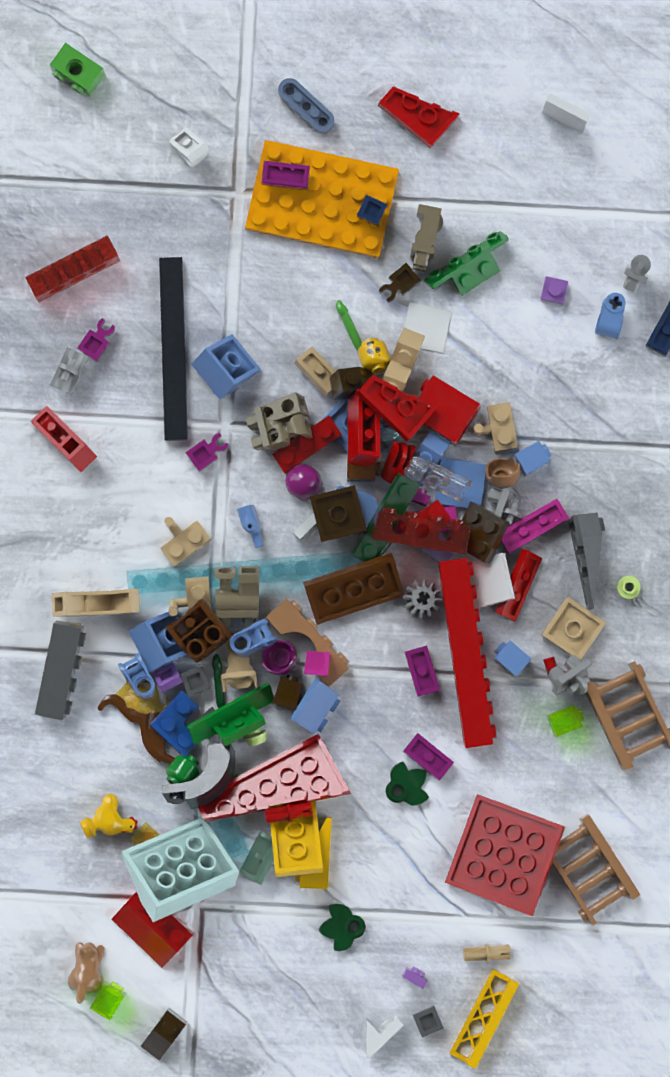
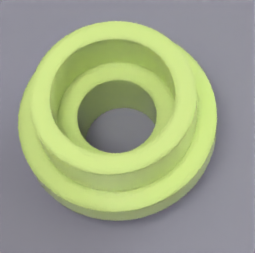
[617,576,641,599]
[244,728,267,746]

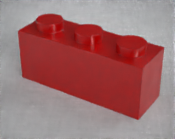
[348,389,380,467]

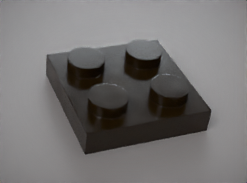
[310,485,367,543]
[451,501,510,564]

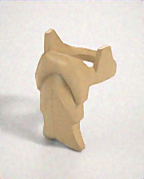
[221,640,258,693]

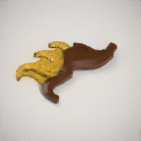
[98,670,175,765]

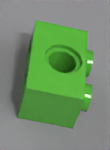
[50,42,105,96]

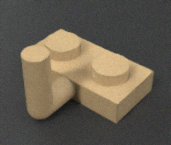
[473,402,518,452]
[160,517,212,567]
[168,577,212,616]

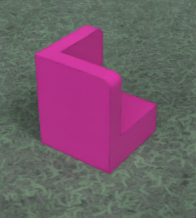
[304,651,330,677]

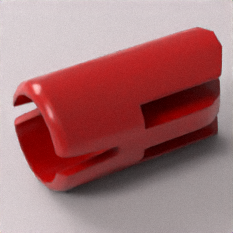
[381,441,416,484]

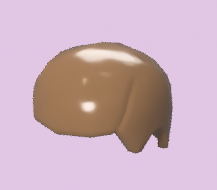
[485,458,520,489]

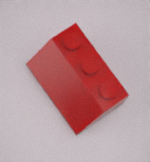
[111,891,195,968]

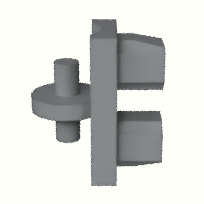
[623,254,651,293]
[50,347,89,395]
[488,487,522,525]
[548,655,592,696]

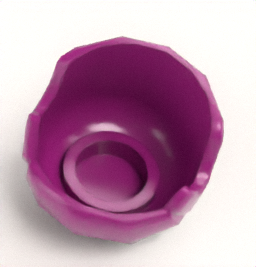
[285,464,323,501]
[261,640,297,676]

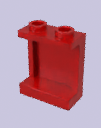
[418,375,481,447]

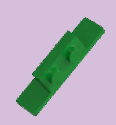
[424,231,509,296]
[187,682,274,746]

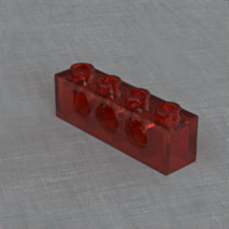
[25,235,120,303]
[371,507,471,555]

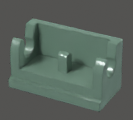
[239,830,274,885]

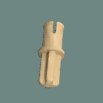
[463,944,511,963]

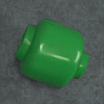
[166,755,201,784]

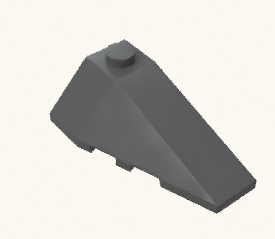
[568,512,605,610]

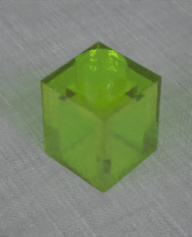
[546,705,584,737]
[90,981,126,1021]

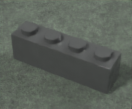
[35,620,87,720]

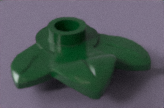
[385,761,429,806]
[318,904,366,951]

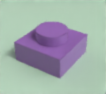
[540,276,568,305]
[152,662,183,693]
[402,966,428,989]

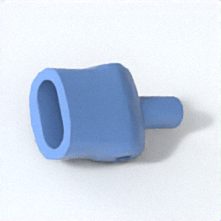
[237,505,264,548]

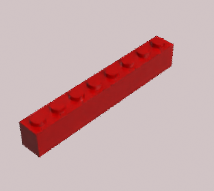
[438,557,497,748]

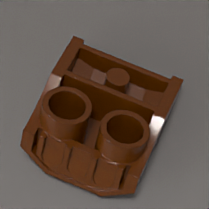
[166,599,234,664]

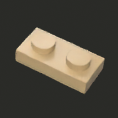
[294,347,336,396]

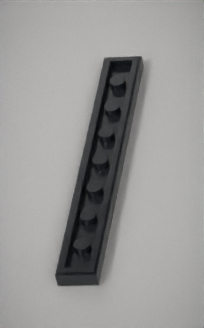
[159,257,188,441]

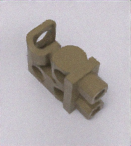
[410,204,443,272]
[246,392,313,452]
[214,566,260,628]

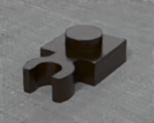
[379,263,421,303]

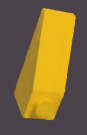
[295,817,332,889]

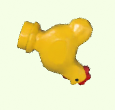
[79,793,138,838]

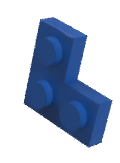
[149,691,199,756]

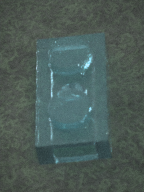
[212,816,249,859]

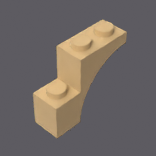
[383,328,425,392]
[52,589,140,617]

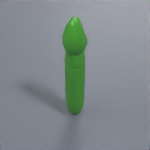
[336,300,362,351]

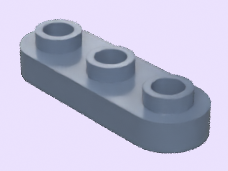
[278,78,334,134]

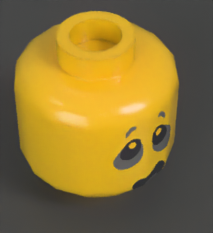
[358,338,391,374]

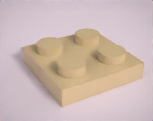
[541,596,606,660]

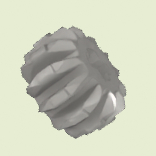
[403,579,443,619]

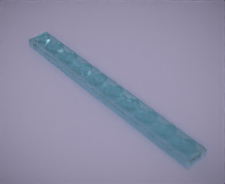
[126,551,360,594]

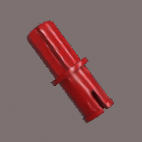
[265,802,313,823]

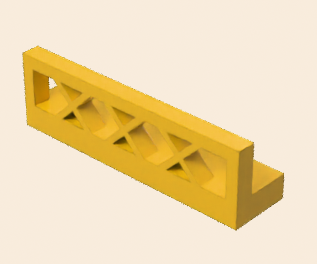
[449,968,519,1069]

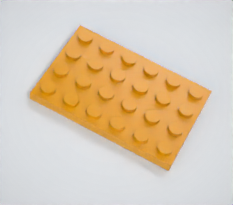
[245,140,399,259]

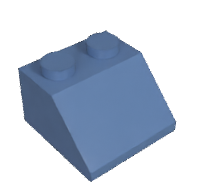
[191,334,261,400]
[128,612,188,673]
[290,678,340,734]

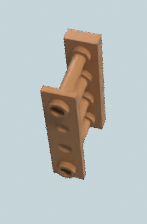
[585,661,670,771]
[552,814,641,925]

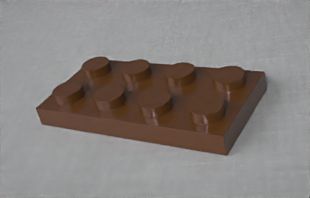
[303,553,405,625]

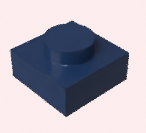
[357,195,387,227]

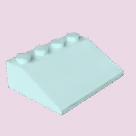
[121,817,239,922]

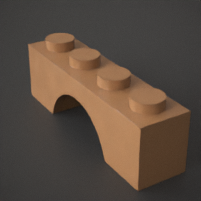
[266,599,349,687]

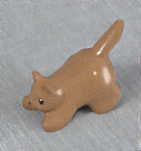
[68,942,105,1004]

